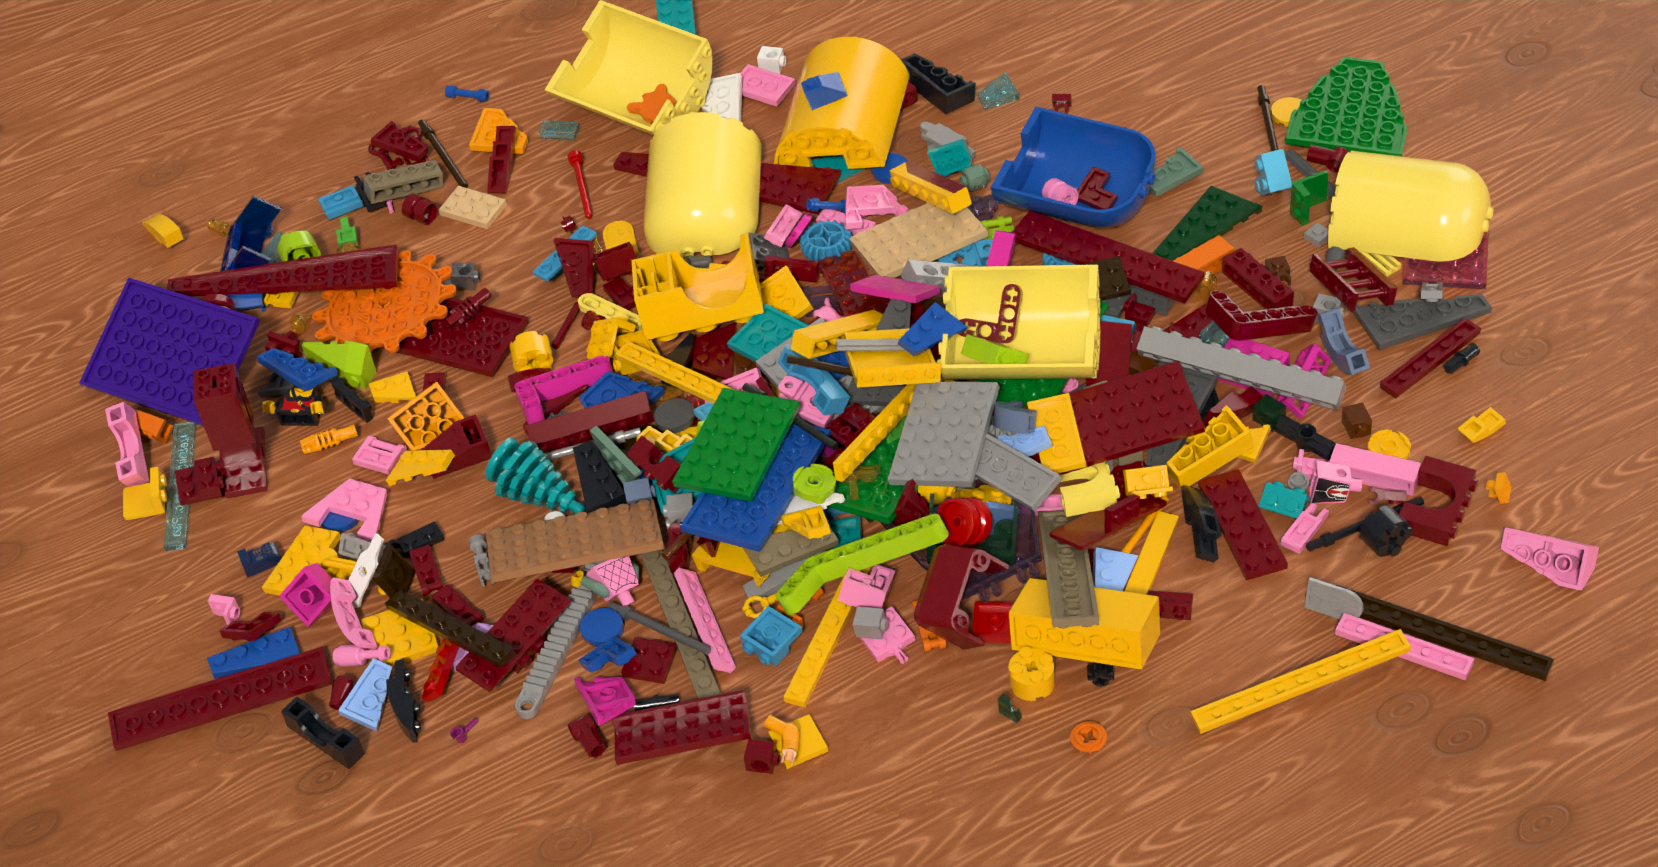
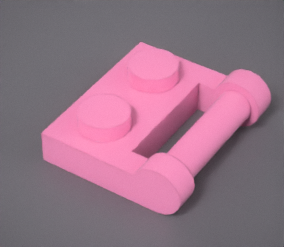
[352,436,407,475]

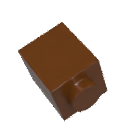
[1342,402,1372,439]

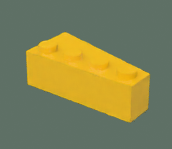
[1167,405,1254,489]

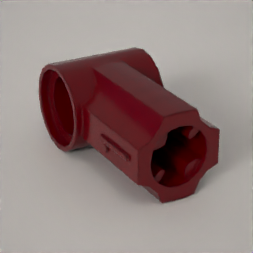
[1307,145,1348,173]
[567,714,606,758]

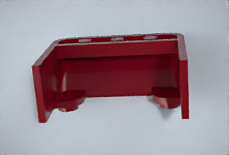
[914,544,1009,650]

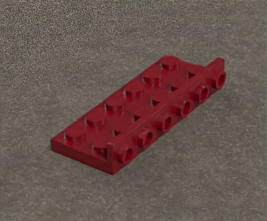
[612,690,751,765]

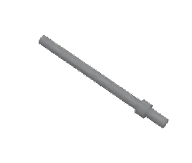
[544,428,641,460]

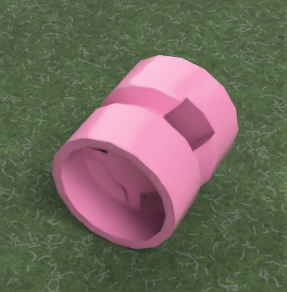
[1042,178,1078,205]

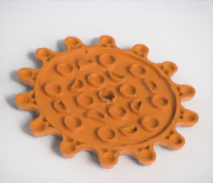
[312,250,456,353]

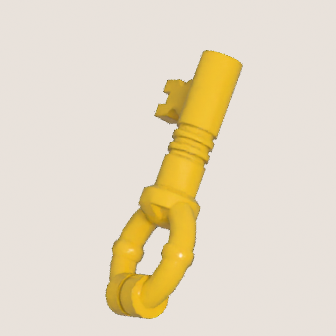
[742,592,778,619]

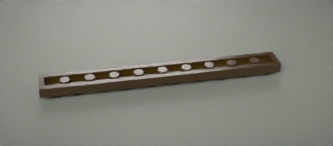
[1336,585,1554,681]

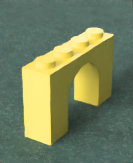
[1060,462,1120,517]

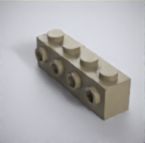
[363,160,443,204]

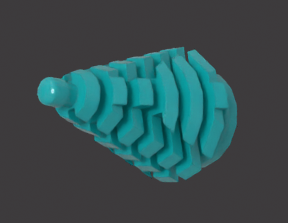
[484,437,586,514]

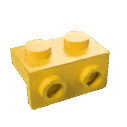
[1123,465,1173,499]

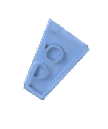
[1093,547,1138,591]
[338,658,393,732]

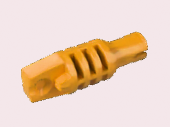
[300,424,358,454]

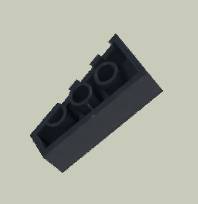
[901,53,976,114]
[573,440,627,514]

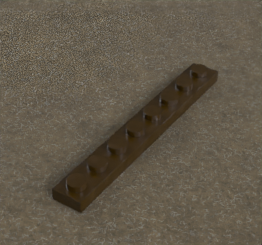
[385,589,516,668]

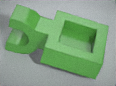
[336,217,358,249]

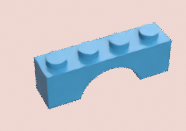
[778,345,850,415]

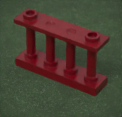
[1309,247,1397,312]

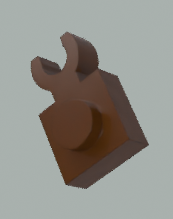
[1265,256,1291,286]

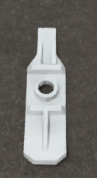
[349,534,384,608]

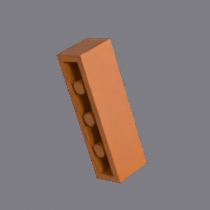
[1174,235,1234,280]

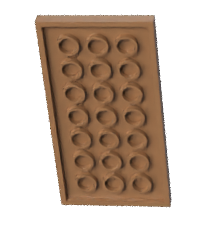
[486,499,664,583]

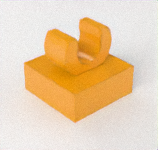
[1486,472,1511,504]

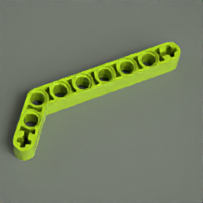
[776,514,949,615]

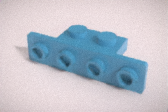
[533,226,597,281]

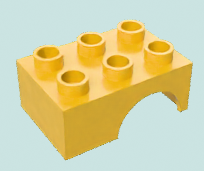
[631,233,764,341]

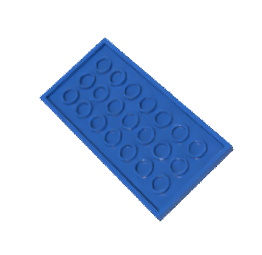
[680,423,831,552]

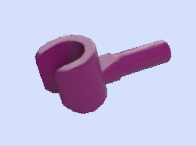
[450,718,478,743]

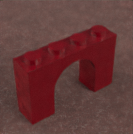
[1399,456,1479,546]

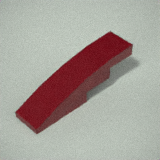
[487,126,516,194]

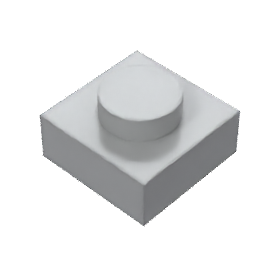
[1304,223,1329,247]

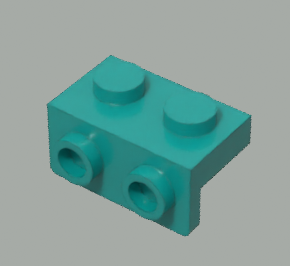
[928,139,972,177]
[1258,481,1311,519]

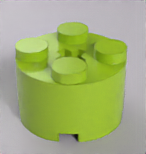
[277,230,321,262]

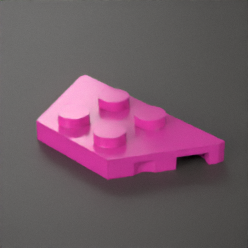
[574,677,636,726]

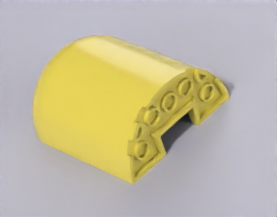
[644,112,762,258]
[1328,151,1494,261]

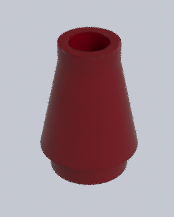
[329,676,354,710]

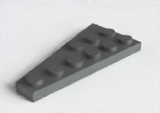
[1353,294,1492,350]

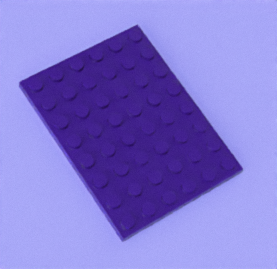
[79,277,261,426]

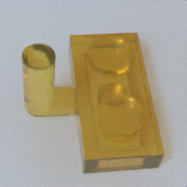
[833,465,881,500]

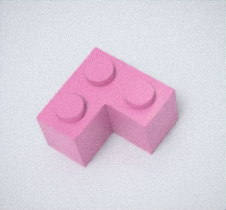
[838,565,895,608]

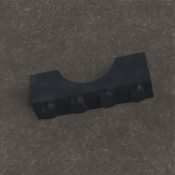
[281,696,364,769]

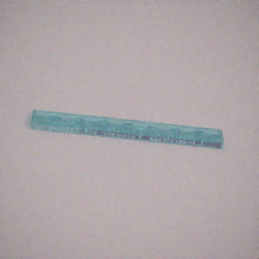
[164,422,196,551]

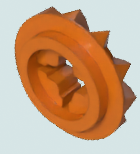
[1070,722,1107,755]

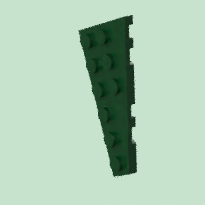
[1152,186,1262,261]

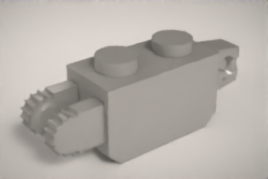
[920,121,976,159]

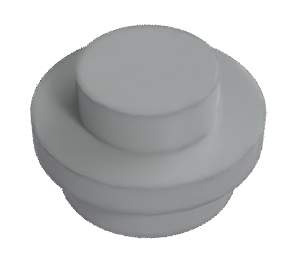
[1287,472,1309,490]

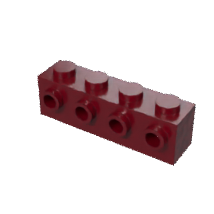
[1222,248,1294,309]

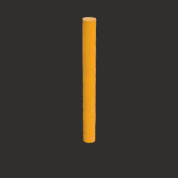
[1120,496,1169,554]

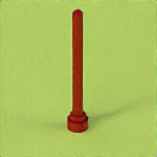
[567,150,593,219]

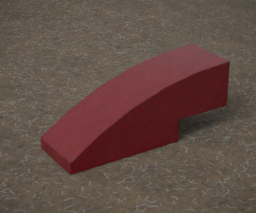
[1203,386,1264,426]

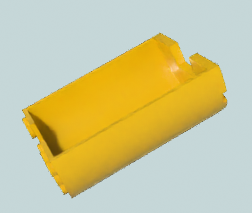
[774,37,910,169]

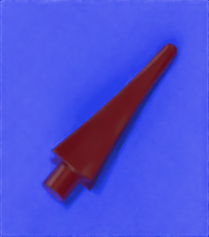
[542,385,588,418]

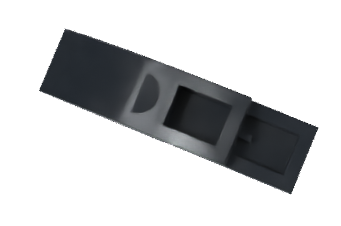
[1181,485,1222,563]
[386,659,421,743]

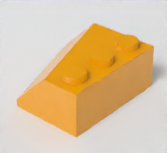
[387,382,464,451]

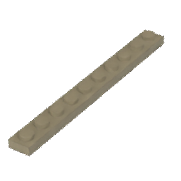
[640,550,721,699]

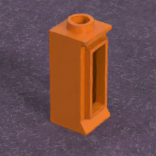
[135,409,174,444]

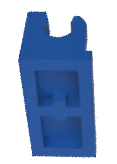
[225,293,266,311]

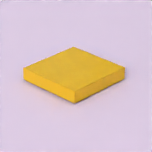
[768,714,828,769]

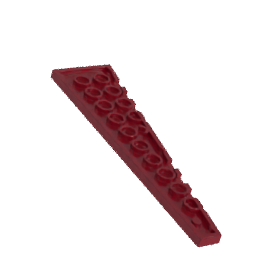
[613,152,841,214]
[167,244,399,297]

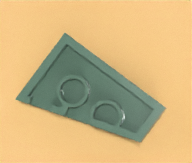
[1149,147,1203,197]

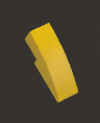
[142,214,184,248]

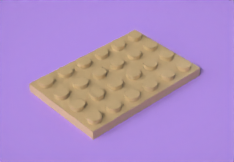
[850,203,988,278]

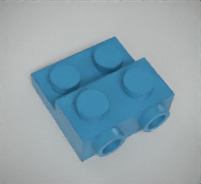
[740,606,803,667]

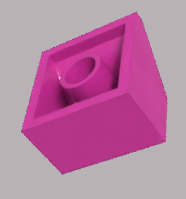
[279,563,332,627]

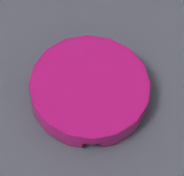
[785,213,812,248]

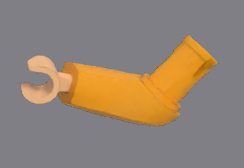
[764,714,799,765]

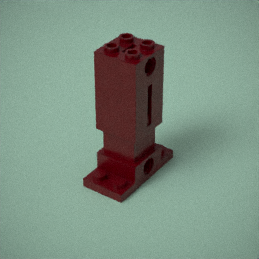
[193,363,268,499]

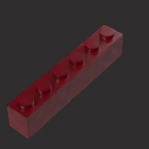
[526,391,654,453]

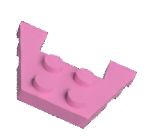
[845,185,909,229]
[302,478,387,542]

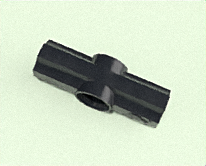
[1275,415,1336,460]

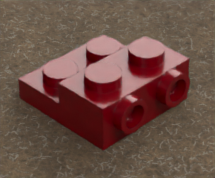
[175,457,224,505]

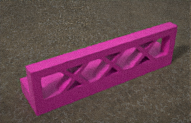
[1272,343,1332,419]

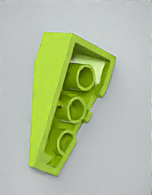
[302,341,377,389]

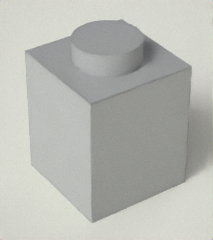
[852,606,889,640]

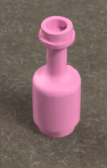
[333,644,391,667]

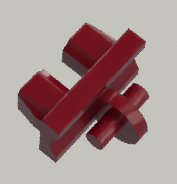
[264,331,303,358]

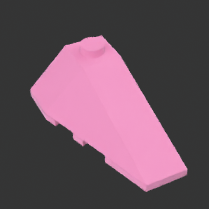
[1501,527,1599,591]

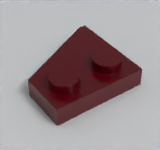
[894,479,933,523]

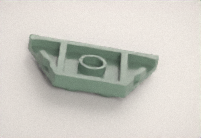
[590,426,642,486]

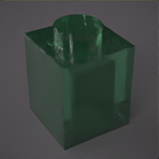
[1252,394,1286,432]

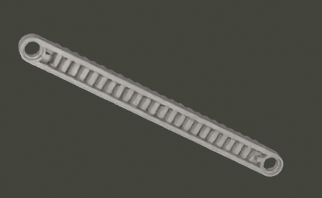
[515,560,608,719]

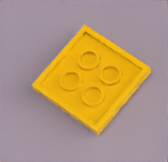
[361,599,438,667]

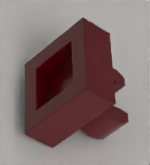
[1052,94,1072,114]

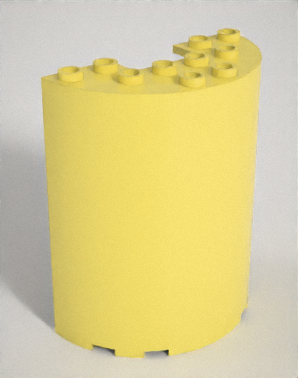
[545,0,712,136]
[937,265,1100,380]

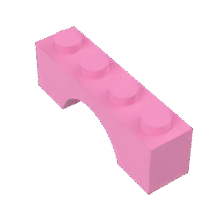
[105,402,149,487]

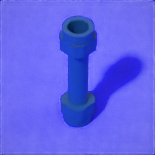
[445,85,490,102]
[806,198,846,213]

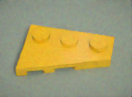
[386,450,455,486]

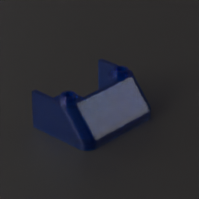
[220,195,281,271]

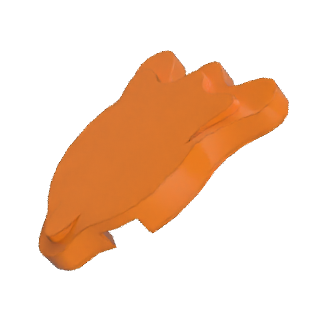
[627,84,676,124]

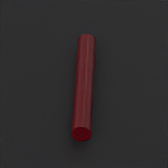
[551,302,580,349]

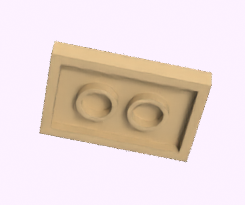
[439,186,507,229]

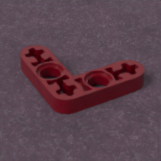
[958,284,1023,343]

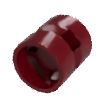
[402,194,438,225]

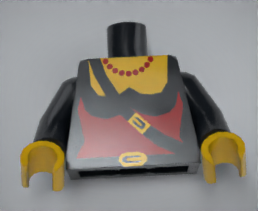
[262,388,327,426]

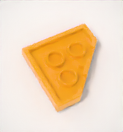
[469,108,528,154]

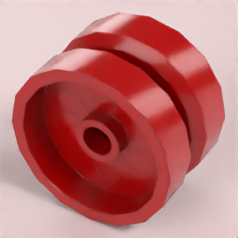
[936,497,992,546]

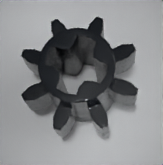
[1087,662,1114,687]

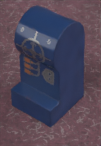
[237,542,282,578]

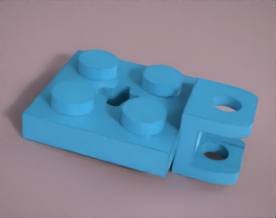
[938,239,993,267]

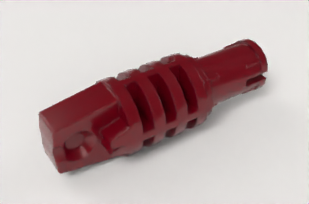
[444,288,492,329]

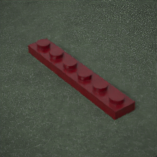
[1380,318,1481,399]

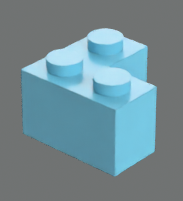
[1255,149,1292,196]

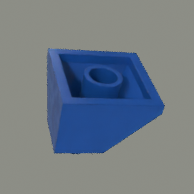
[801,72,848,110]

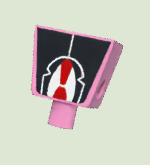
[1309,460,1362,504]

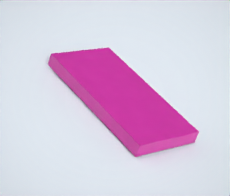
[850,275,940,303]

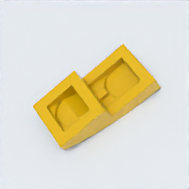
[1457,407,1506,443]

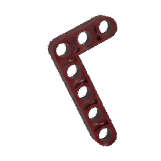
[1205,290,1318,340]

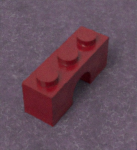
[626,435,681,493]

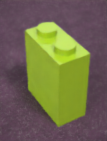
[961,334,1029,364]

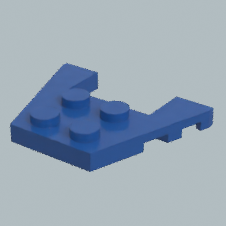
[579,371,665,436]

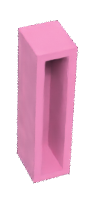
[1329,443,1421,496]

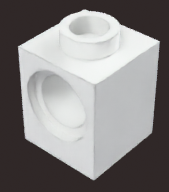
[757,46,787,74]

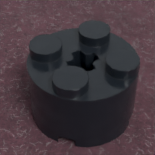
[1359,505,1413,557]

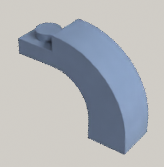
[1317,308,1370,375]
[993,400,1037,434]

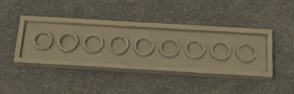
[1038,510,1099,629]

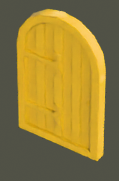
[603,221,639,254]

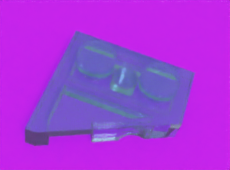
[978,72,1020,110]

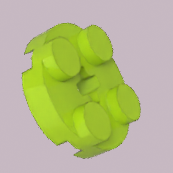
[793,464,836,504]

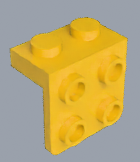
[587,317,636,359]
[123,467,167,520]

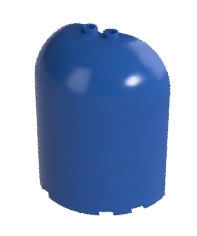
[991,106,1155,228]

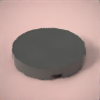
[654,398,695,433]

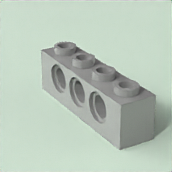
[901,260,977,293]

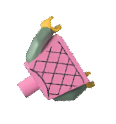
[571,556,639,606]

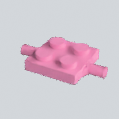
[860,606,916,664]

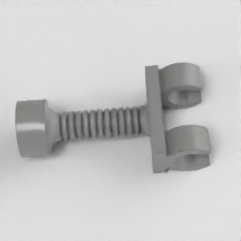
[469,534,495,587]

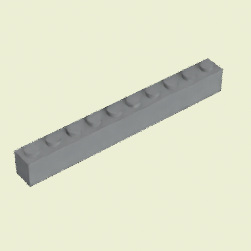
[1136,326,1346,411]

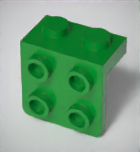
[1290,171,1328,226]

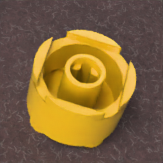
[510,331,553,372]
[1008,646,1055,701]

